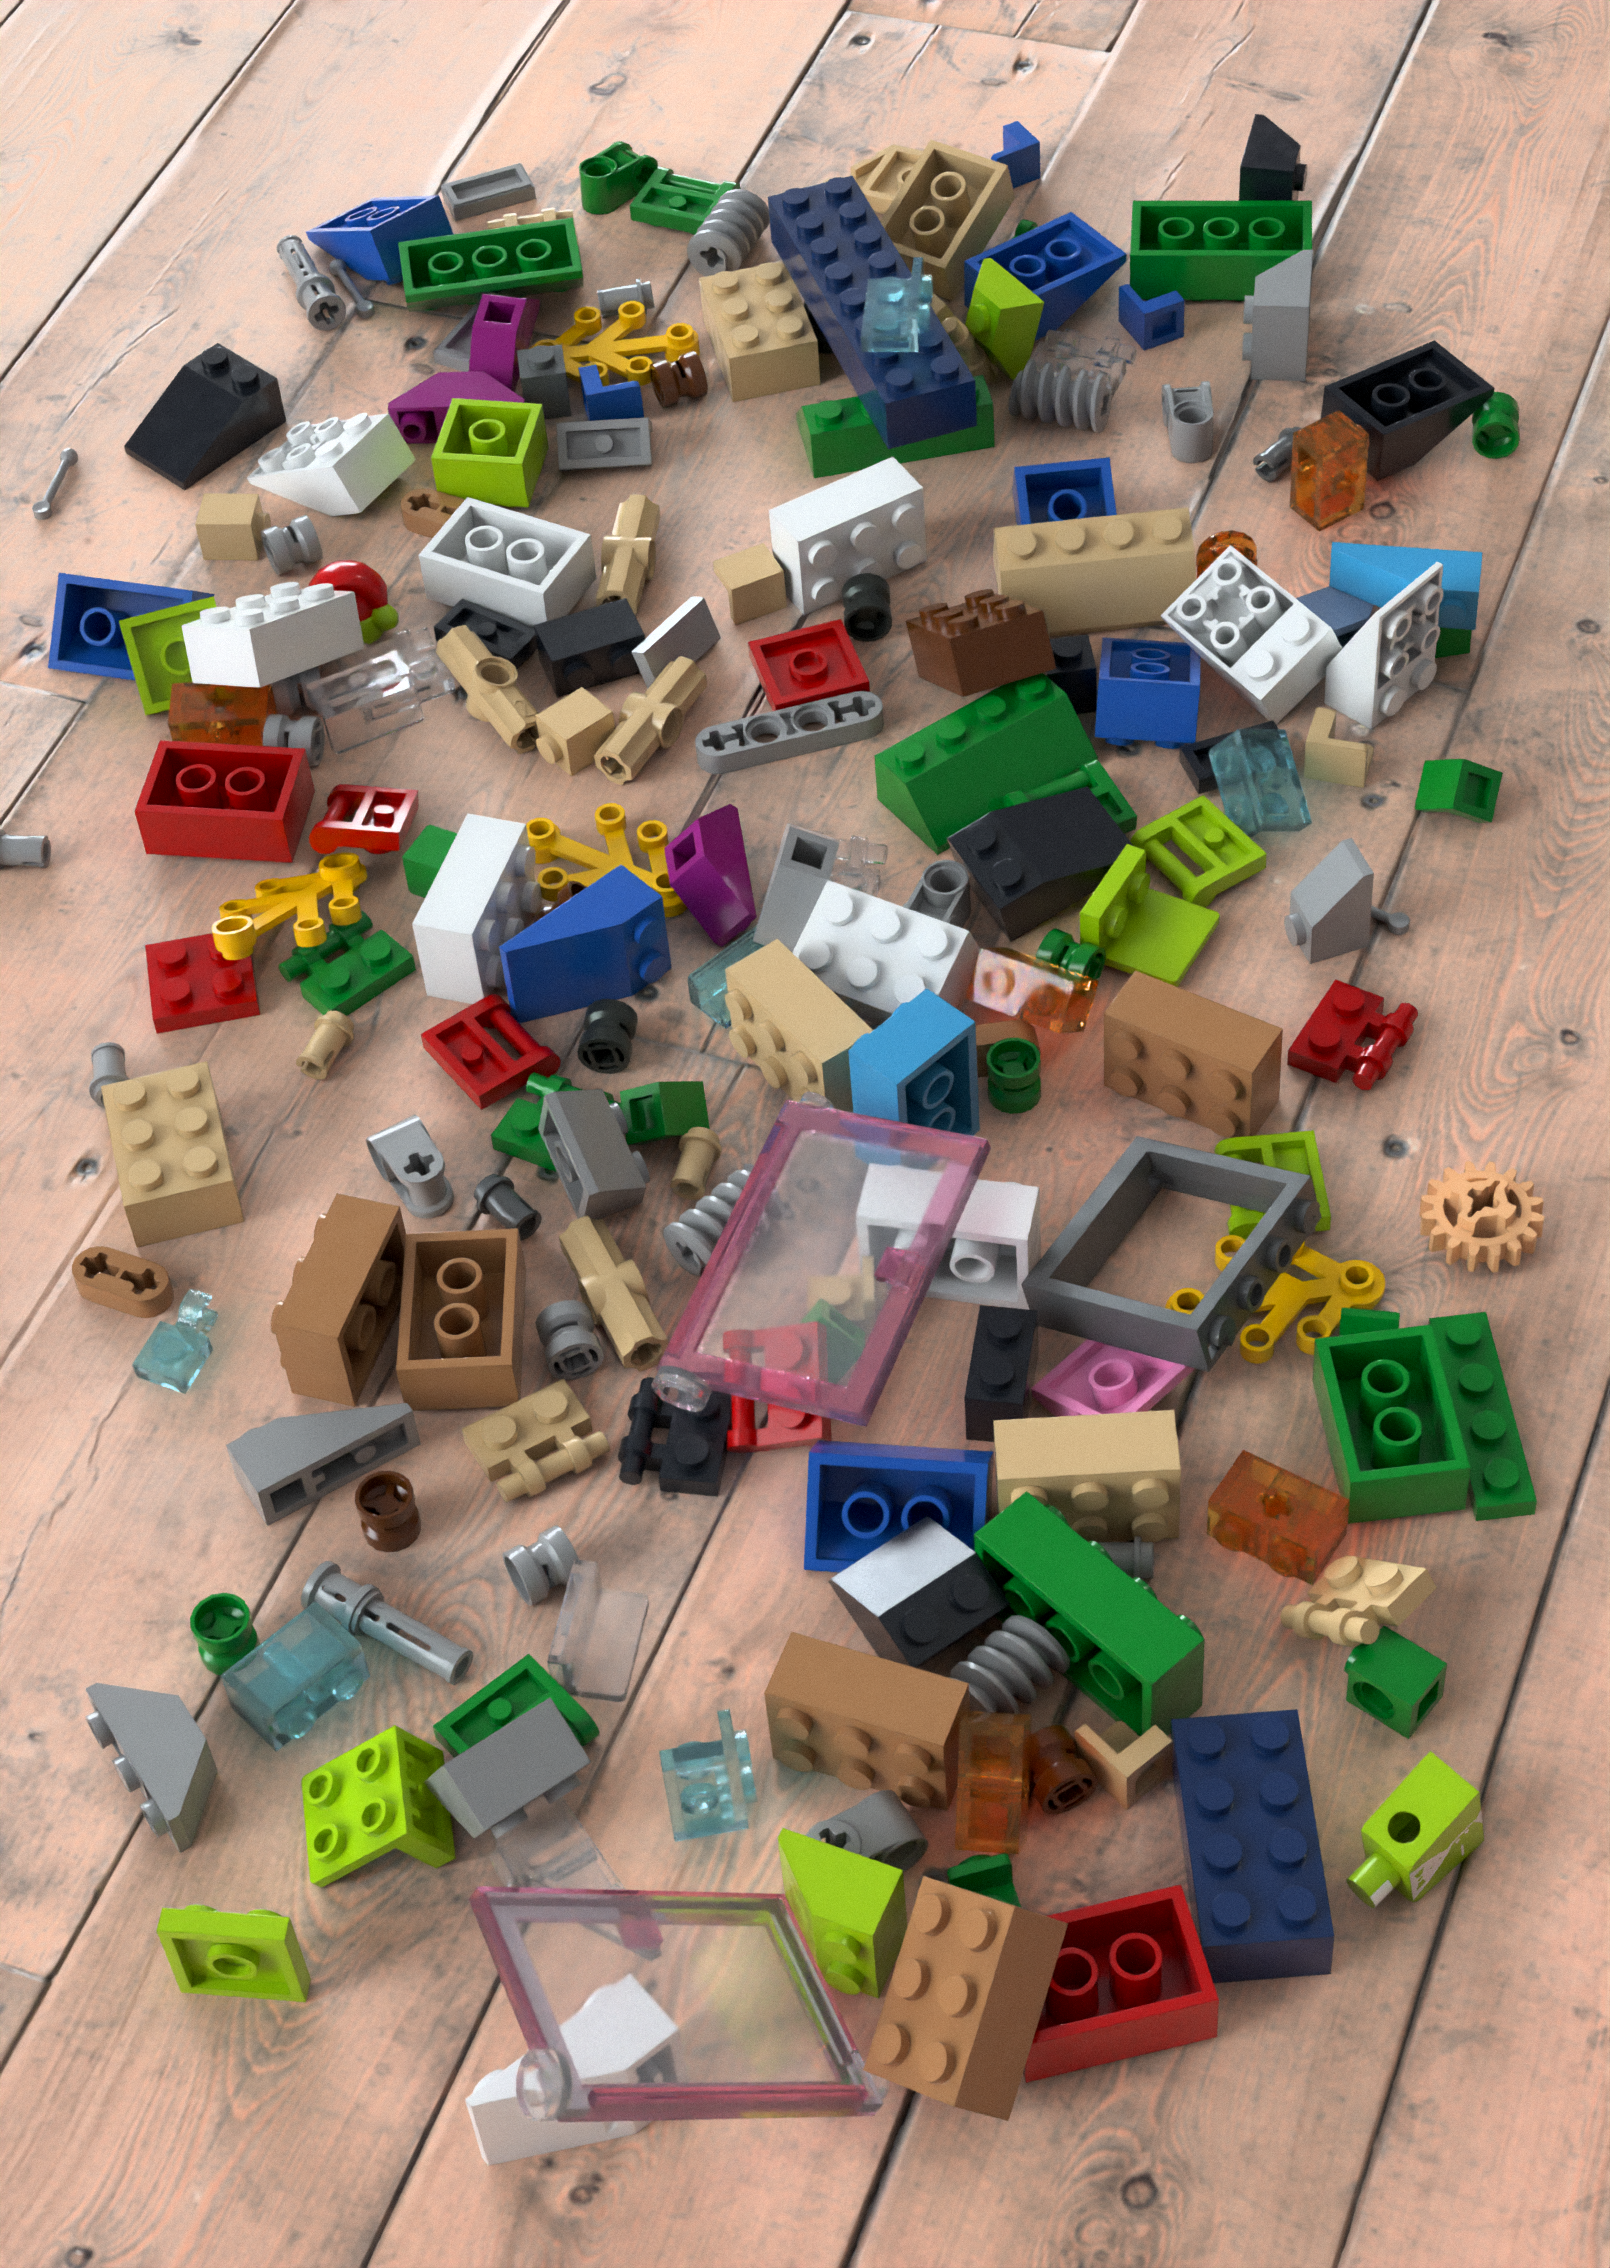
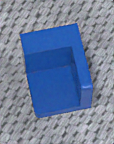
[991,120,1041,189]
[1119,284,1185,351]
[578,365,644,421]

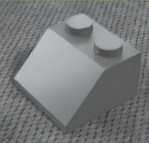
[1242,250,1313,381]
[538,1089,650,1220]
[424,1697,591,1839]

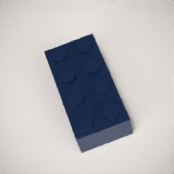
[1171,1709,1334,1983]

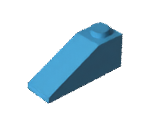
[1329,542,1483,630]

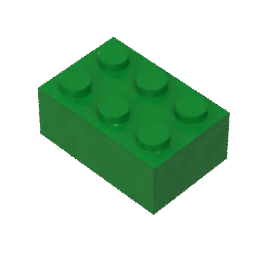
[1312,1324,1471,1524]

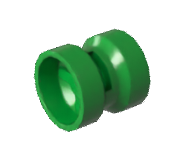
[1472,392,1520,459]
[1033,928,1106,996]
[986,1038,1041,1114]
[190,1593,260,1676]

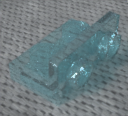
[861,257,933,352]
[1209,729,1312,838]
[659,1708,757,1842]

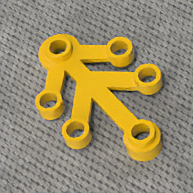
[529,301,700,387]
[526,803,687,917]
[211,852,368,960]
[1165,1235,1385,1364]

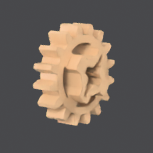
[1419,1161,1545,1273]

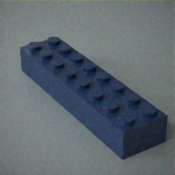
[768,175,977,449]

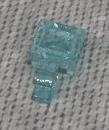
[132,1288,218,1394]

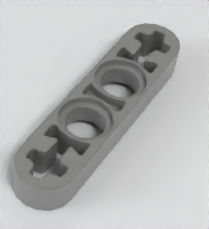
[695,691,884,774]

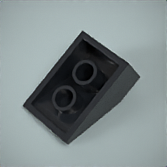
[1319,340,1494,481]
[124,343,286,490]
[947,786,1133,942]

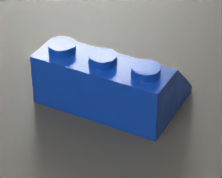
[48,573,214,680]
[804,1440,994,1572]

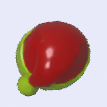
[308,560,399,646]

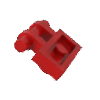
[1287,979,1418,1091]

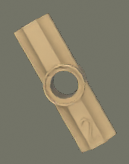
[596,494,661,614]
[436,625,539,754]
[594,656,707,785]
[559,1215,669,1372]

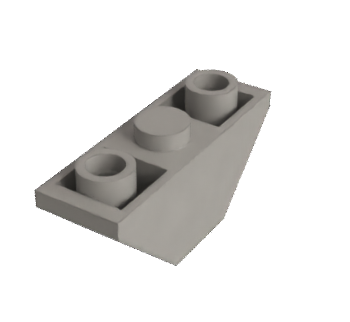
[753,823,839,953]
[85,1683,217,1853]

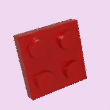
[748,619,870,711]
[145,933,260,1034]

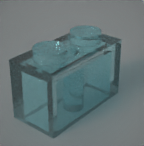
[220,1601,370,1752]

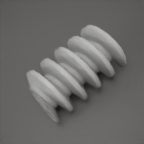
[687,189,770,277]
[1008,359,1111,434]
[663,1164,788,1276]
[948,1615,1071,1748]

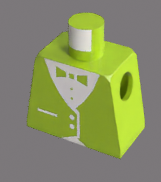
[1346,1751,1484,1908]

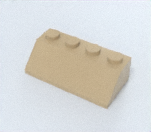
[993,507,1196,637]

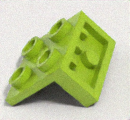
[1080,844,1220,987]
[301,1725,456,1887]

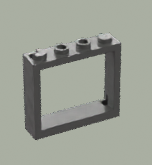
[1021,1136,1322,1372]

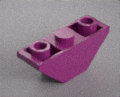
[468,294,541,392]
[388,371,525,444]
[664,804,757,947]

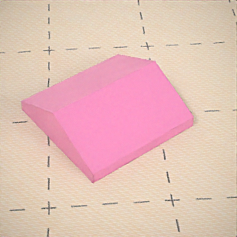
[1031,1339,1195,1417]

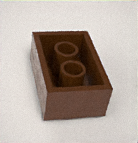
[906,589,1056,697]

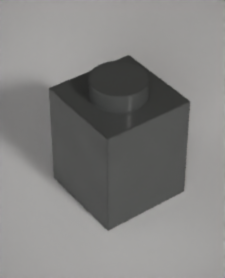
[517,344,572,420]

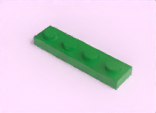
[1428,1312,1537,1521]

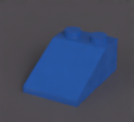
[306,195,454,285]
[964,212,1127,341]
[1012,457,1117,525]
[1095,637,1200,749]
[499,864,672,1023]

